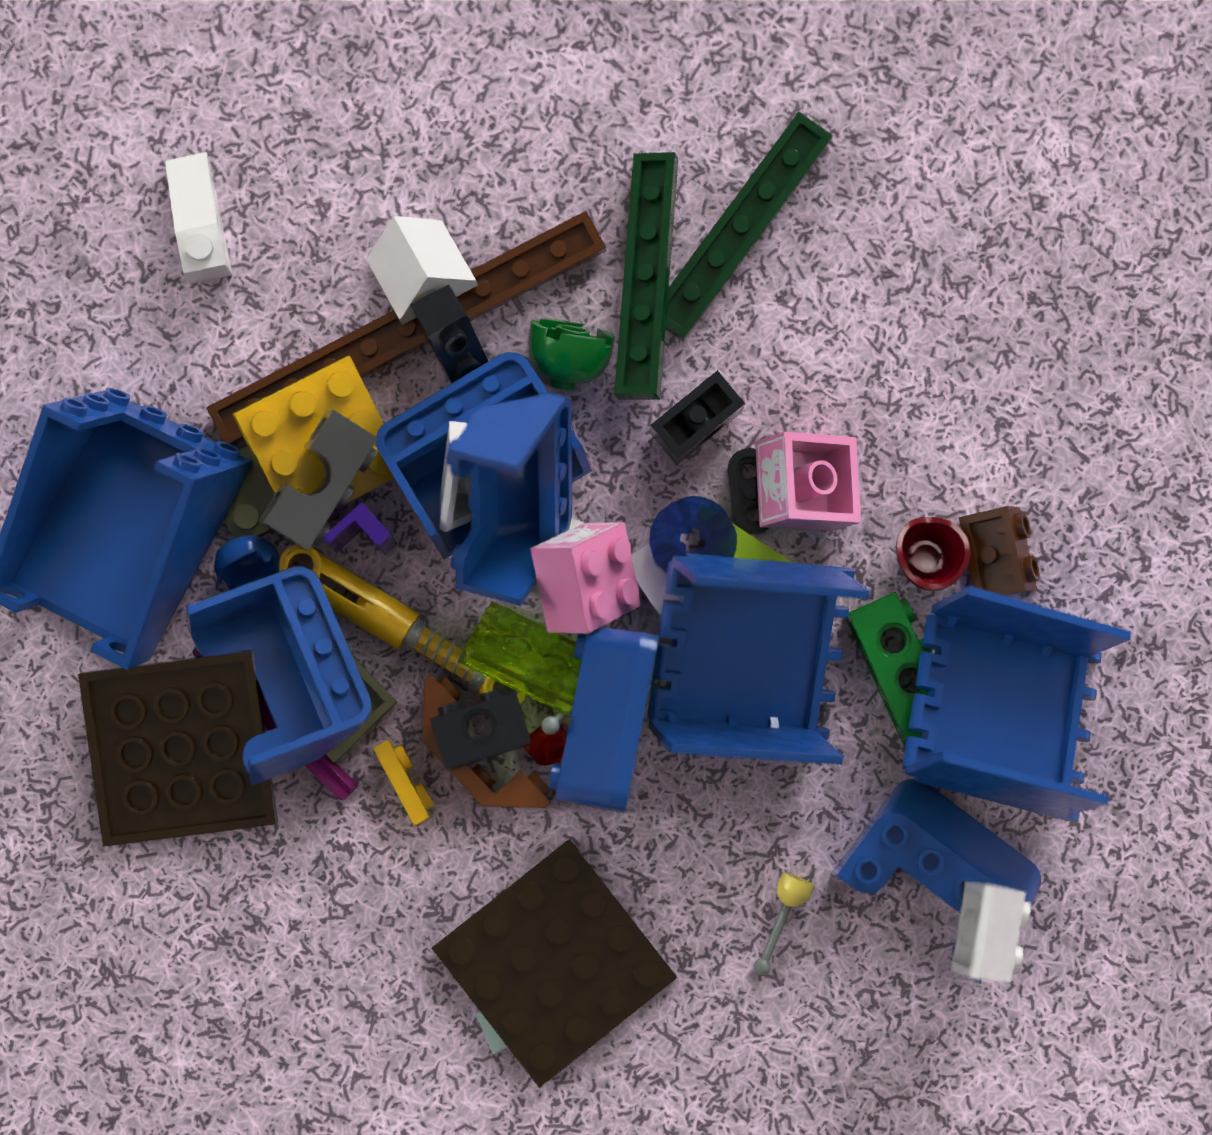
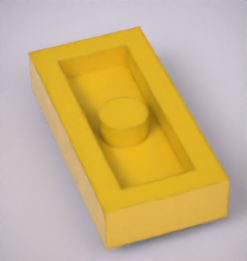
[373,740,434,826]

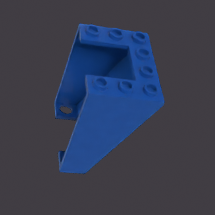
[0,388,253,670]

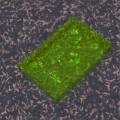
[458,601,582,717]

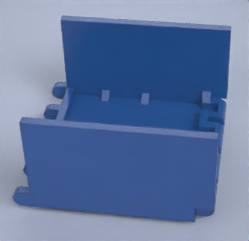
[647,553,870,765]
[902,586,1131,822]

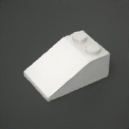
[951,881,1030,983]

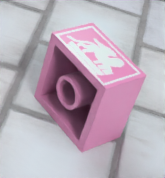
[755,432,861,531]
[530,522,641,633]

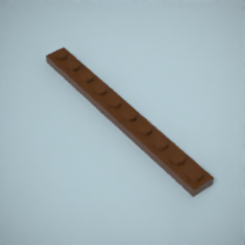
[206,211,606,445]

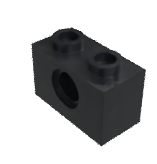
[410,284,489,384]
[649,370,745,465]
[430,687,532,771]

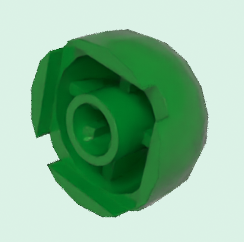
[527,318,615,391]

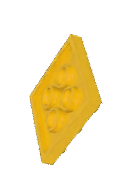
[232,356,394,510]

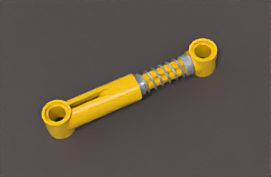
[279,545,528,707]

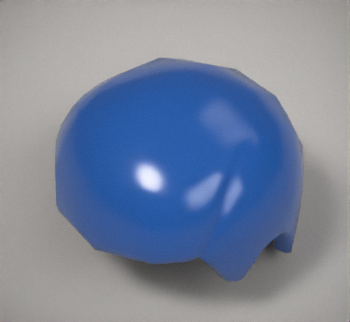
[214,535,280,590]

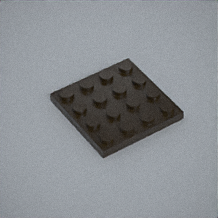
[78,650,278,847]
[431,839,678,1088]

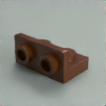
[959,506,1040,596]

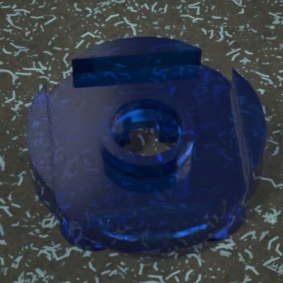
[649,496,737,576]

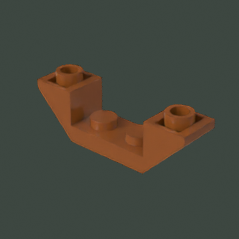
[422,674,551,808]

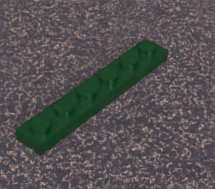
[666,111,833,341]
[614,152,678,400]

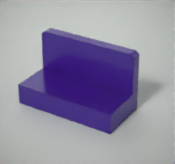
[323,502,398,555]

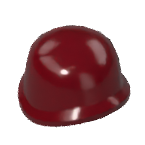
[896,517,971,591]

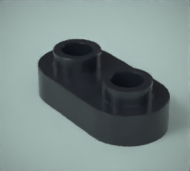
[727,448,770,535]

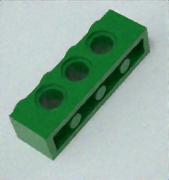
[845,592,932,748]

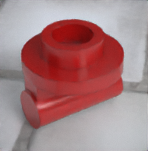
[524,715,568,766]

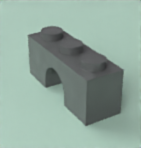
[258,410,378,550]

